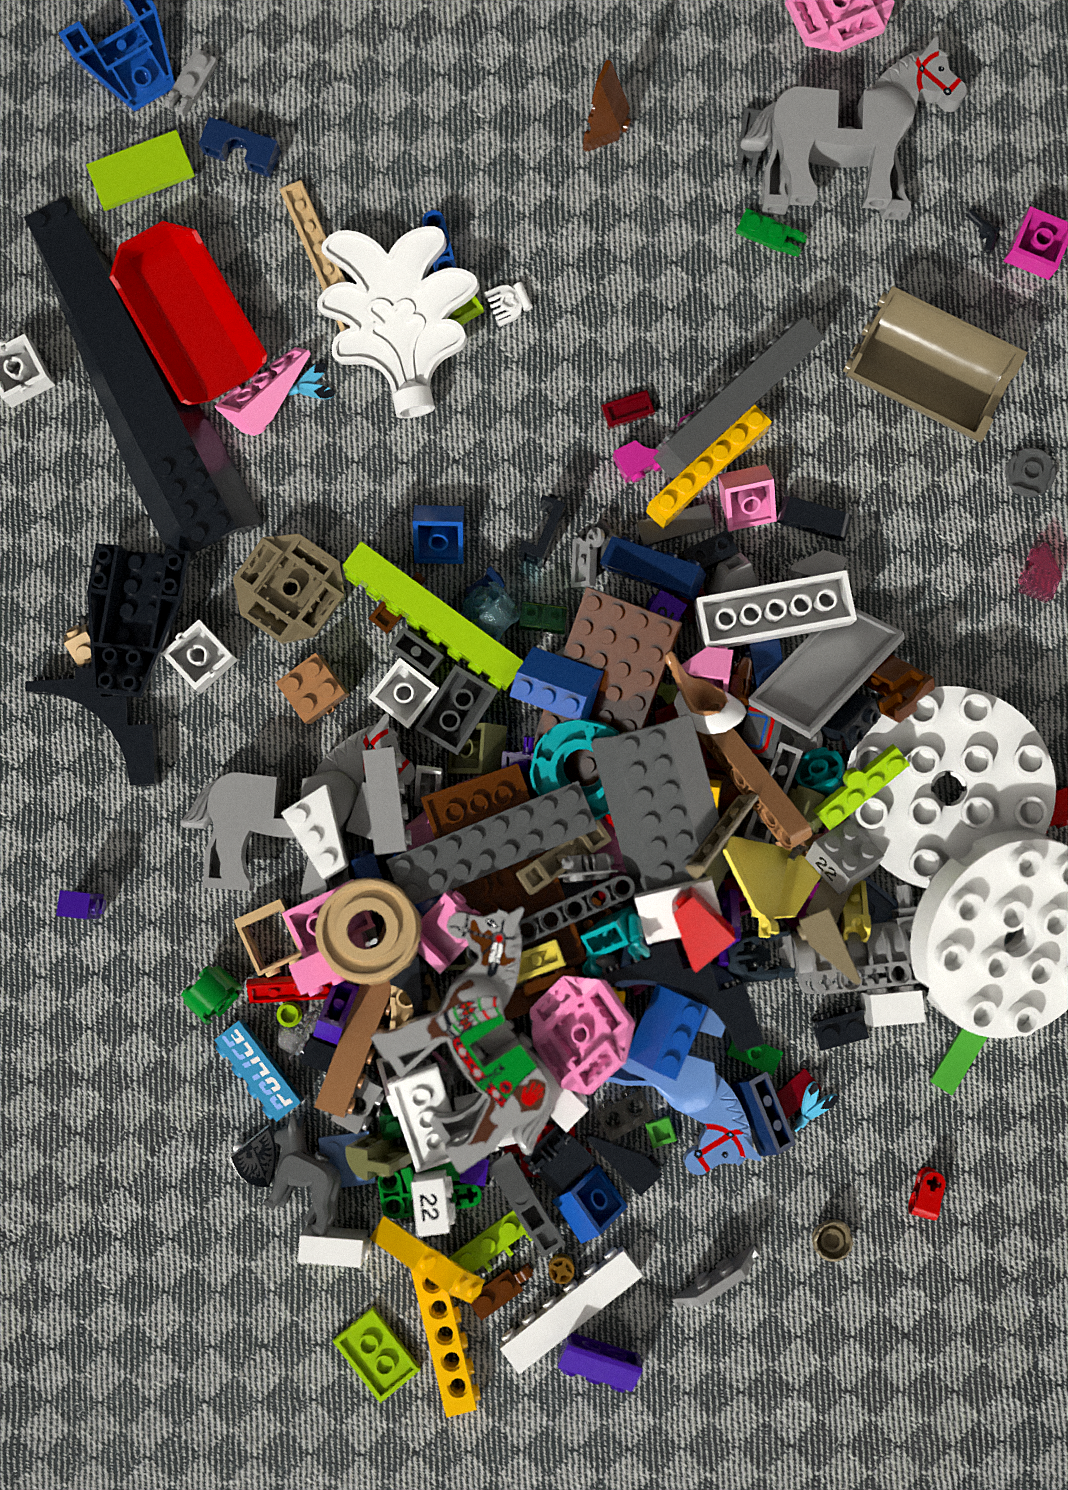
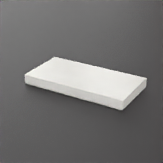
[386,1063,461,1173]

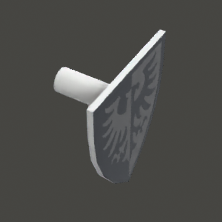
[229,1125,276,1188]

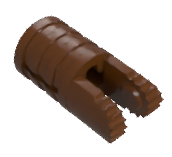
[728,657,753,706]

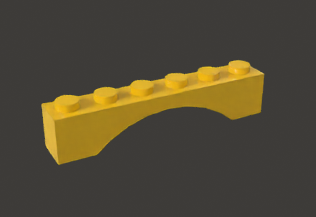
[646,404,772,529]

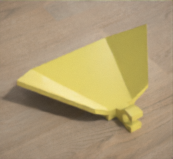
[723,836,821,938]

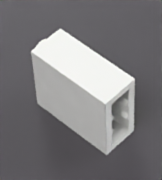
[297,1225,372,1268]

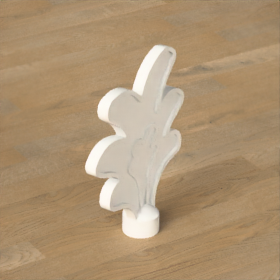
[317,226,479,418]

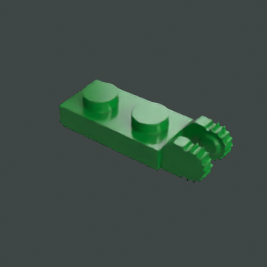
[736,208,808,257]

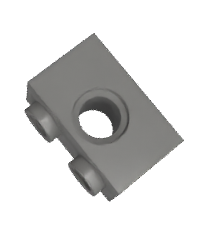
[331,1076,386,1135]

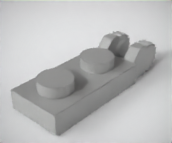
[164,48,218,116]

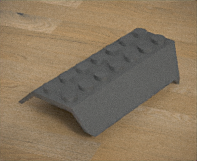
[591,715,730,893]

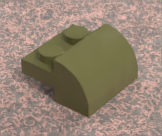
[345,1131,413,1181]

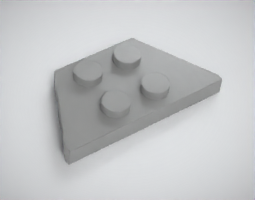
[671,1244,760,1308]

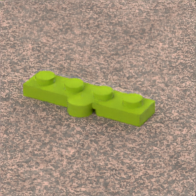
[813,744,910,831]

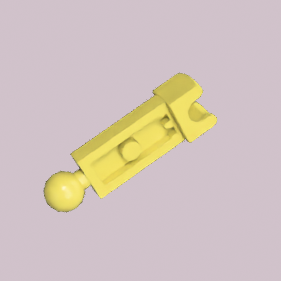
[841,880,871,942]

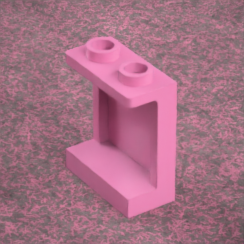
[418,890,482,974]

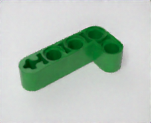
[378,1169,482,1219]

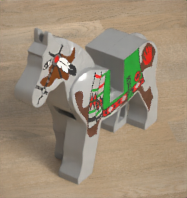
[371,907,552,1174]

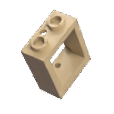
[234,899,303,978]

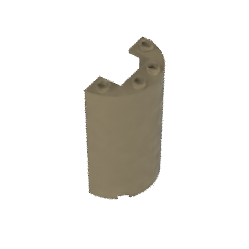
[843,286,1028,443]

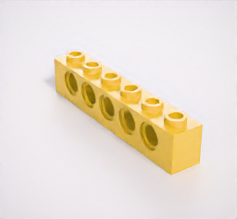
[411,1248,481,1418]

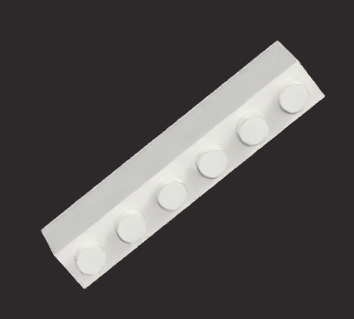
[500,1246,642,1374]

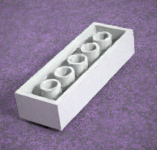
[693,570,857,650]
[477,1018,588,1132]

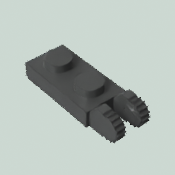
[734,107,762,178]

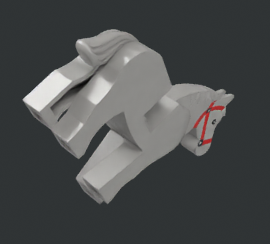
[740,36,967,220]
[180,713,416,895]

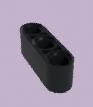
[777,496,852,541]

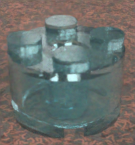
[460,582,520,641]

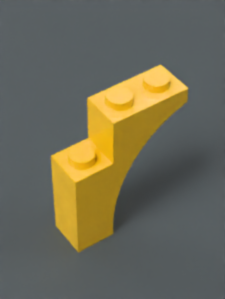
[369,1216,485,1304]

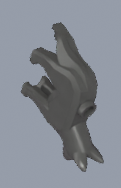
[263,1114,342,1236]

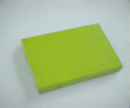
[332,1306,421,1403]

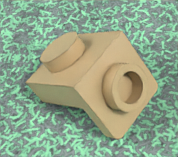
[63,624,91,668]

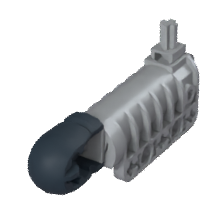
[724,884,922,994]

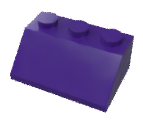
[557,1332,643,1393]

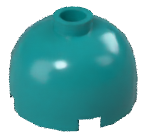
[794,747,846,798]

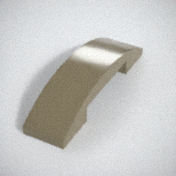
[516,819,612,895]

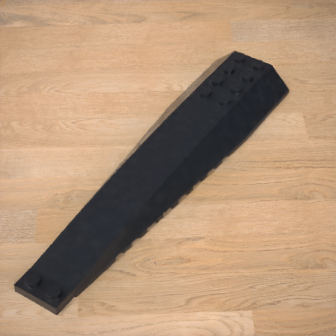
[24,195,264,562]

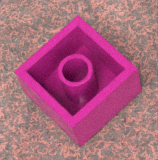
[1004,206,1068,280]

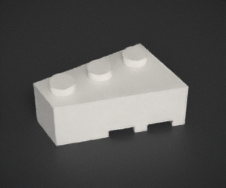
[281,785,349,880]

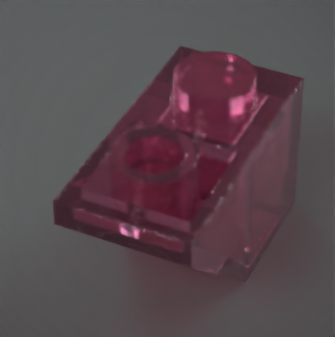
[1018,542,1062,603]

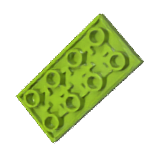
[86,130,195,211]

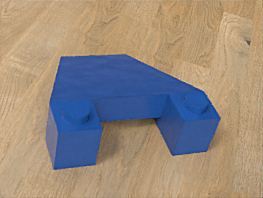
[58,0,175,112]

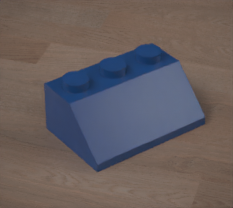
[510,647,604,720]
[628,984,708,1081]

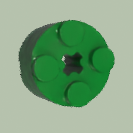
[181,965,243,1025]

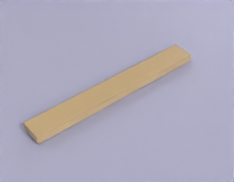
[280,179,350,332]

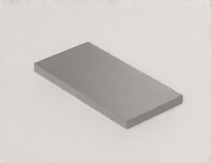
[748,607,905,739]

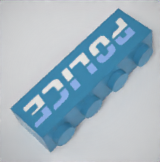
[215,1019,304,1122]

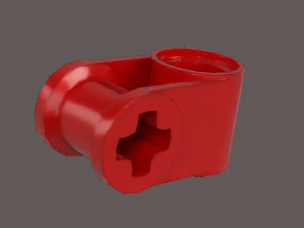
[908,1167,946,1221]

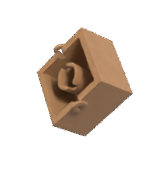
[275,653,350,724]

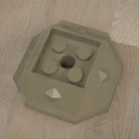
[233,534,345,644]

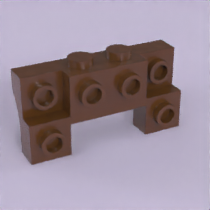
[863,654,935,724]

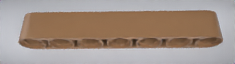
[696,727,812,850]

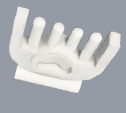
[484,282,533,327]

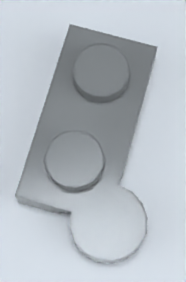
[571,527,605,589]

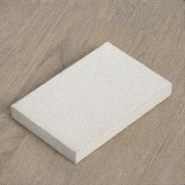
[634,876,722,944]

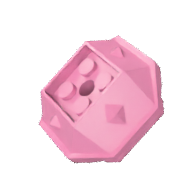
[785,0,895,52]
[530,976,635,1095]

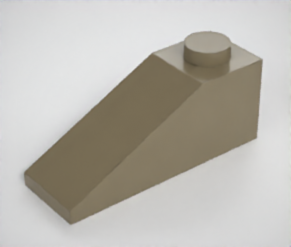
[797,906,861,984]

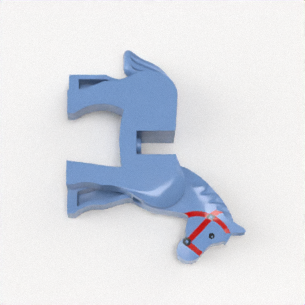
[605,939,762,1175]

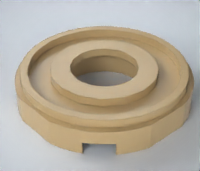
[315,878,422,985]

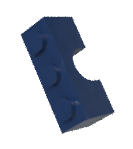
[199,117,281,178]

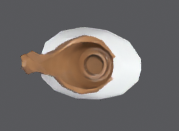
[664,650,746,735]

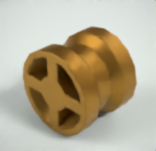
[548,1253,574,1284]

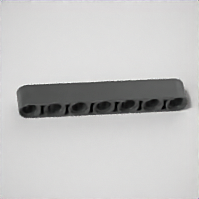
[467,875,635,962]

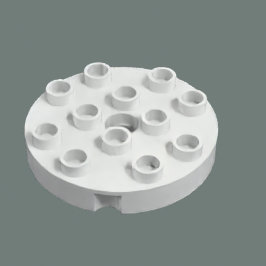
[844,686,1056,889]
[910,830,1068,1038]

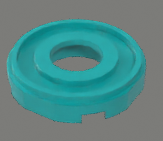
[530,718,620,820]

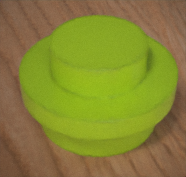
[277,1001,302,1027]

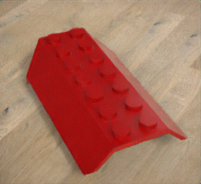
[109,221,267,405]

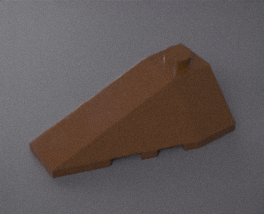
[583,59,632,152]

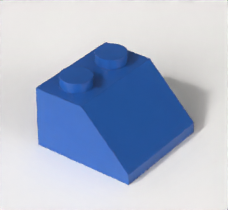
[413,505,465,564]
[552,1164,628,1244]

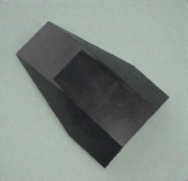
[87,543,191,698]

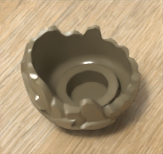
[812,1219,854,1262]

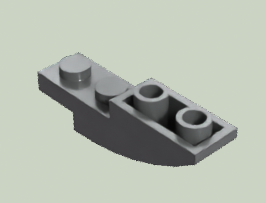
[489,1151,565,1258]

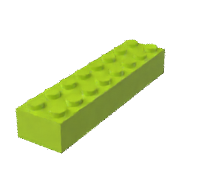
[342,541,523,691]

